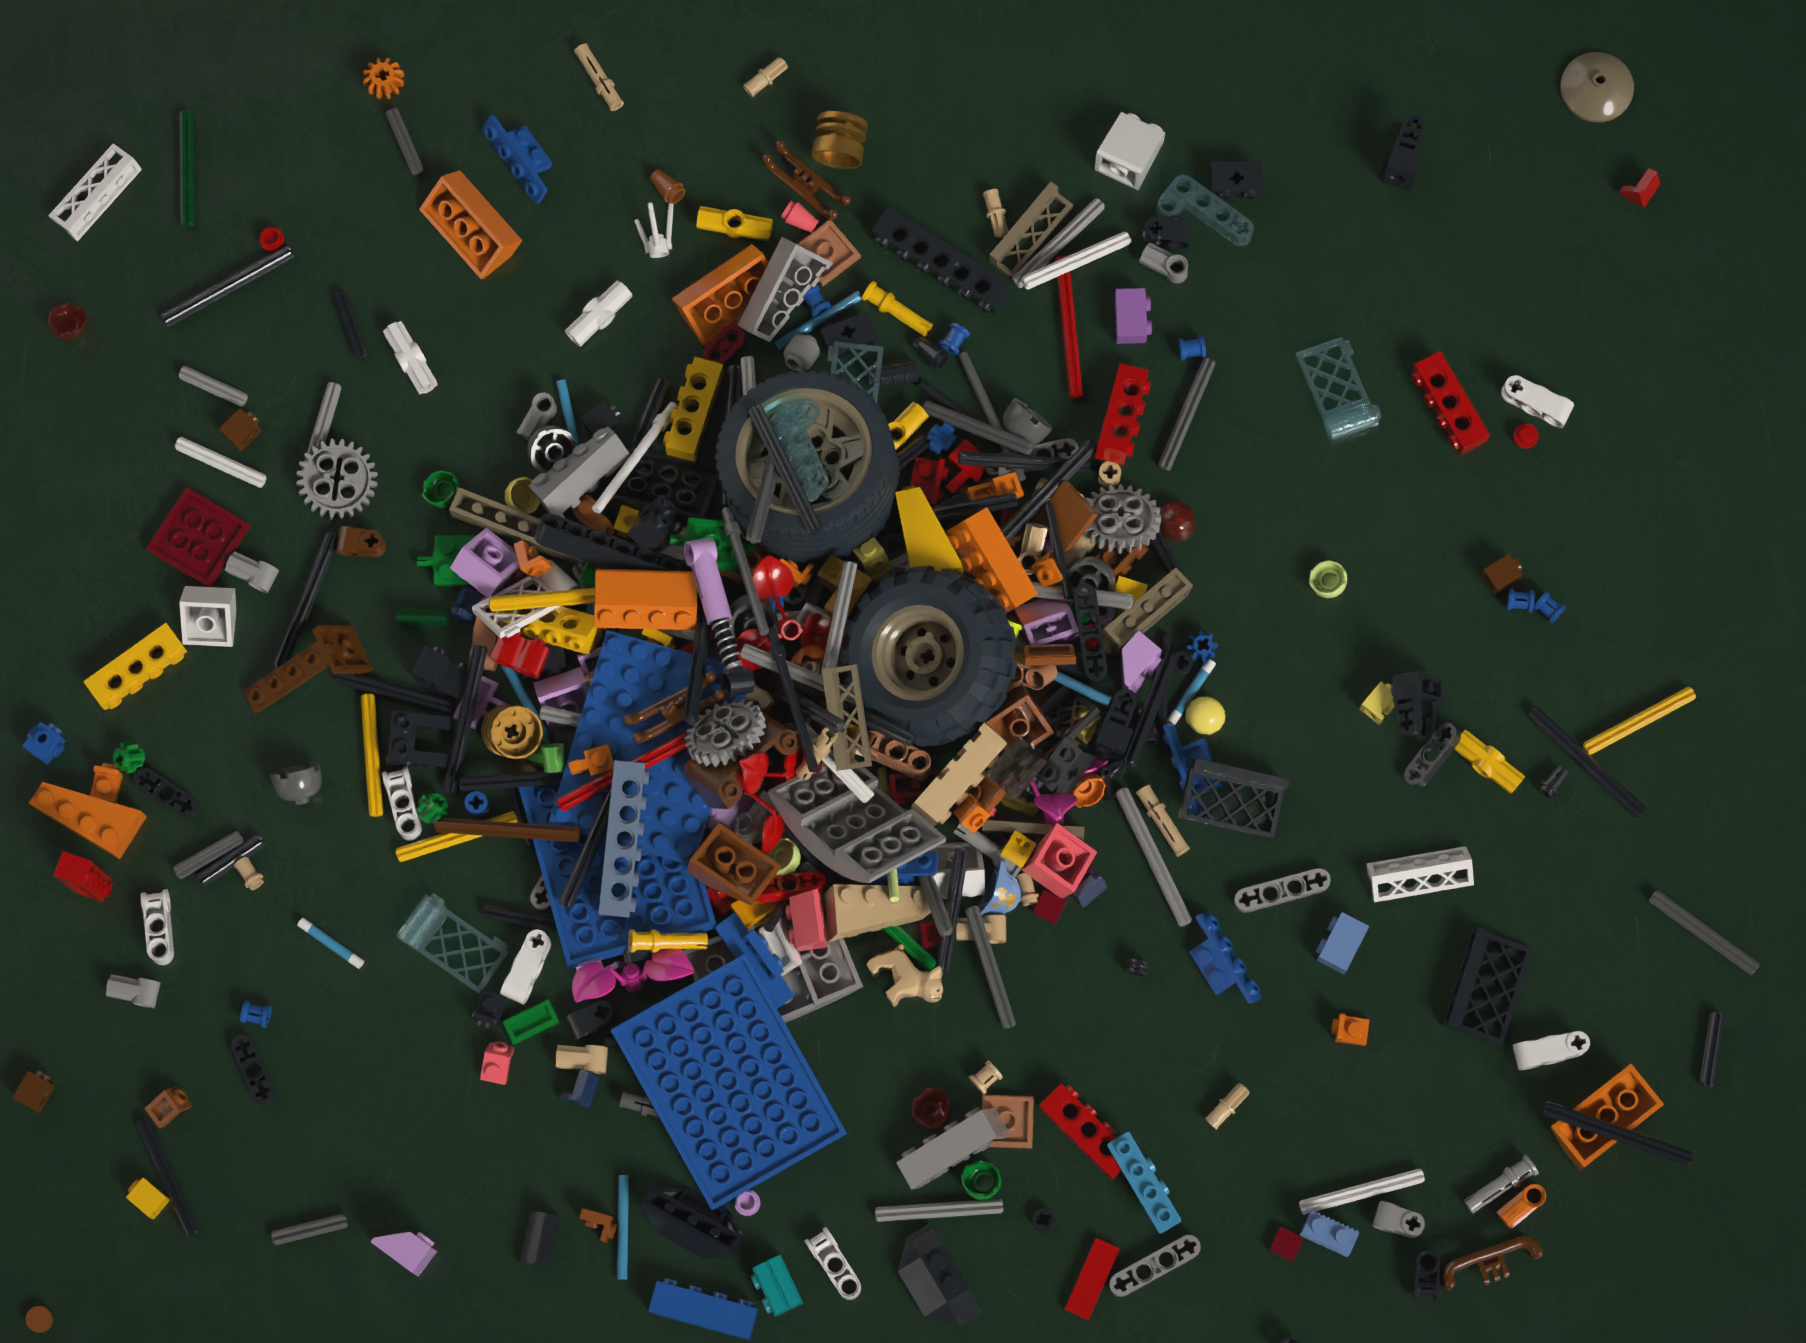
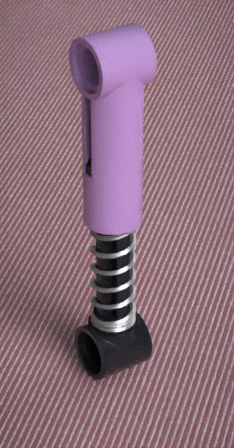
[684,538,755,697]

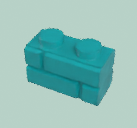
[750,1255,803,1317]

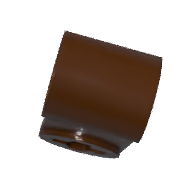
[336,526,387,558]

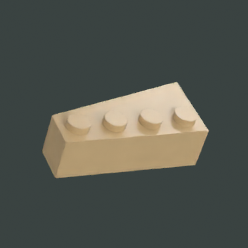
[911,723,1007,827]
[824,884,931,942]

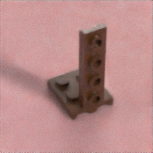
[244,625,373,713]

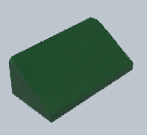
[396,607,449,627]

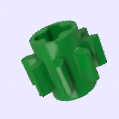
[113,741,145,774]
[417,792,448,824]

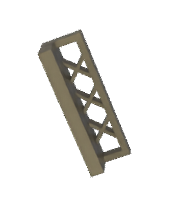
[989,182,1073,279]
[1103,568,1193,657]
[821,664,872,771]
[982,820,1085,855]

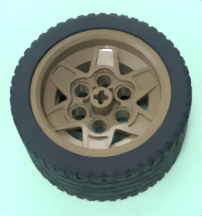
[716,370,901,565]

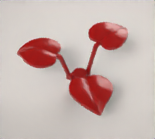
[735,555,844,671]
[736,747,805,855]

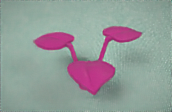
[992,756,1108,825]
[572,949,694,1003]

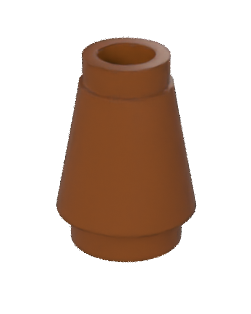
[650,169,685,204]

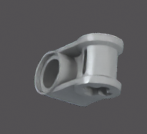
[1372,1201,1425,1238]

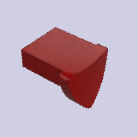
[1619,168,1660,208]

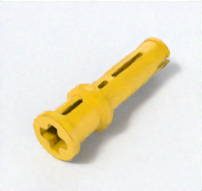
[861,281,933,337]
[628,929,708,952]

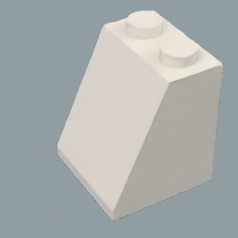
[1095,112,1165,190]

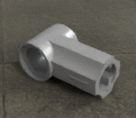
[1139,242,1188,283]
[517,392,557,441]
[225,551,279,593]
[106,974,161,1008]

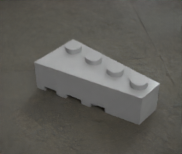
[738,237,833,342]
[529,427,631,518]
[896,1108,1011,1189]

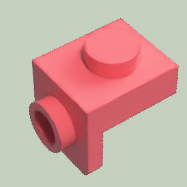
[480,1042,514,1085]

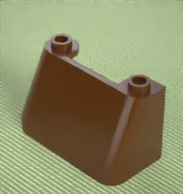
[684,711,801,809]

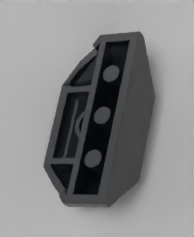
[641,1186,744,1258]
[898,1224,982,1327]

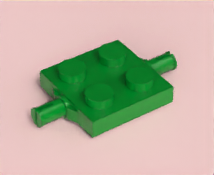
[669,517,755,572]
[417,535,477,586]

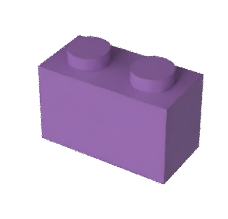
[1115,288,1152,344]

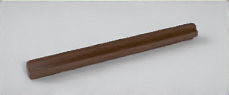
[435,818,581,842]

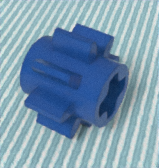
[927,422,958,454]
[1186,631,1218,664]

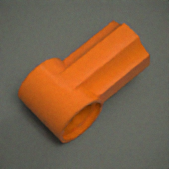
[1496,1184,1546,1230]

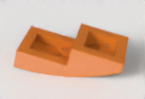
[966,472,1024,501]

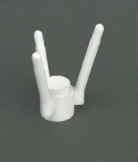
[634,202,674,258]

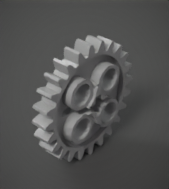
[296,439,377,520]
[1084,484,1161,554]
[685,698,766,767]

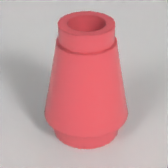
[781,201,819,233]

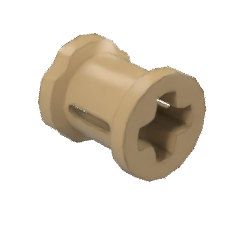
[1098,461,1121,489]
[969,1060,1003,1094]

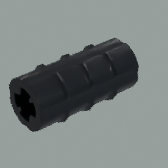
[866,360,918,390]

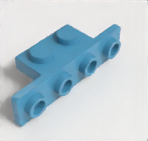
[1107,1132,1181,1234]

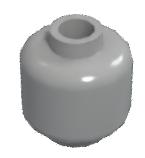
[783,334,820,371]

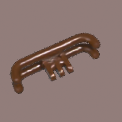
[762,140,851,220]
[623,671,725,743]
[1441,1236,1543,1290]

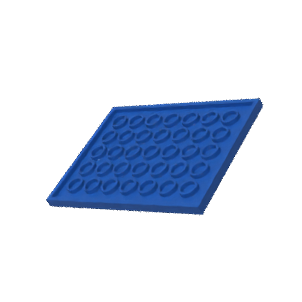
[548,630,753,865]
[519,784,717,969]
[611,953,847,1210]

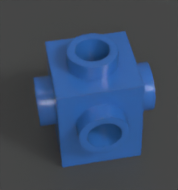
[23,722,66,765]

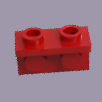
[910,457,949,508]

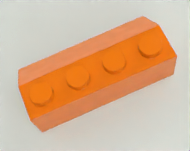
[419,170,523,280]
[672,244,768,346]
[594,569,697,630]
[1551,1064,1664,1171]

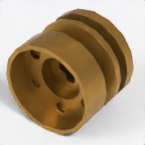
[811,111,868,169]
[481,704,543,759]

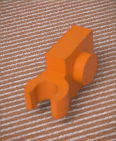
[568,744,614,777]

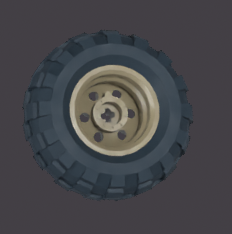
[838,566,1017,748]

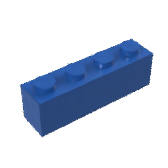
[648,1278,758,1341]

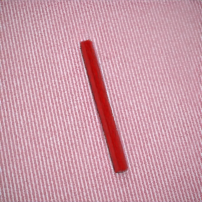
[1055,256,1083,398]
[557,732,689,811]

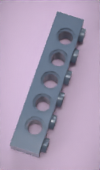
[599,760,650,917]

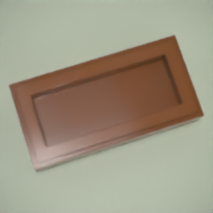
[1023,644,1076,666]

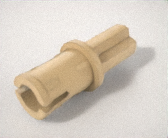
[743,57,788,98]
[983,189,1009,238]
[1204,1083,1250,1130]

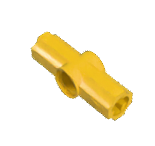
[696,206,773,241]
[888,402,929,451]
[1454,729,1525,794]

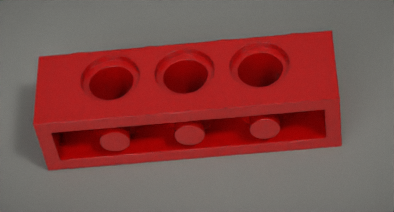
[1411,351,1490,455]
[1095,363,1151,465]
[53,851,113,903]
[1039,1083,1122,1181]

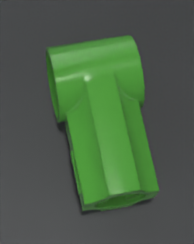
[527,743,566,773]

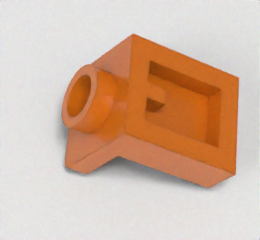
[514,540,553,578]
[1031,551,1063,588]
[780,558,814,588]
[90,763,123,803]
[953,794,991,833]
[1331,1013,1369,1046]

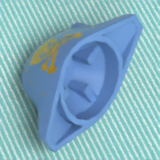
[978,858,1021,918]

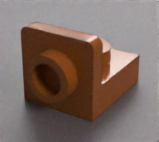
[144,1086,192,1129]
[580,1208,617,1243]

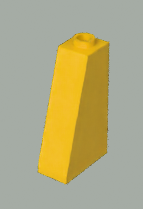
[895,486,964,574]

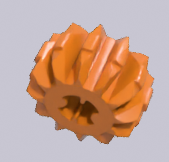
[363,57,404,100]

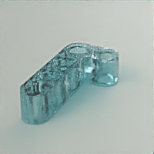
[1157,175,1254,246]
[770,400,829,501]

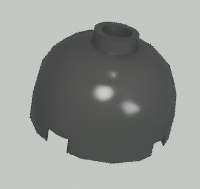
[1003,398,1052,445]
[527,425,578,474]
[1068,556,1116,608]
[270,763,322,805]

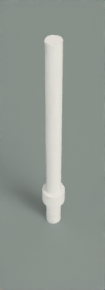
[592,402,678,514]

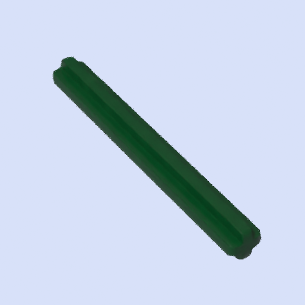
[179,110,194,227]

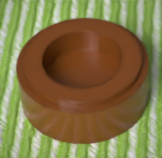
[26,1306,53,1333]

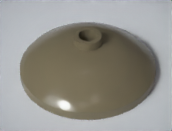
[1560,52,1634,122]

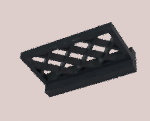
[998,682,1101,782]
[1178,758,1289,839]
[1442,927,1532,1046]

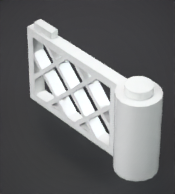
[472,560,582,638]

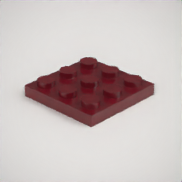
[146,488,251,587]

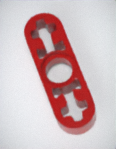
[756,871,826,903]

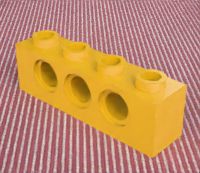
[663,357,724,462]
[499,606,603,655]
[83,623,187,710]

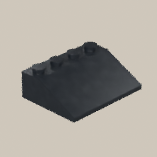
[605,444,719,535]

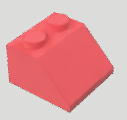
[1021,823,1097,898]
[786,889,828,951]

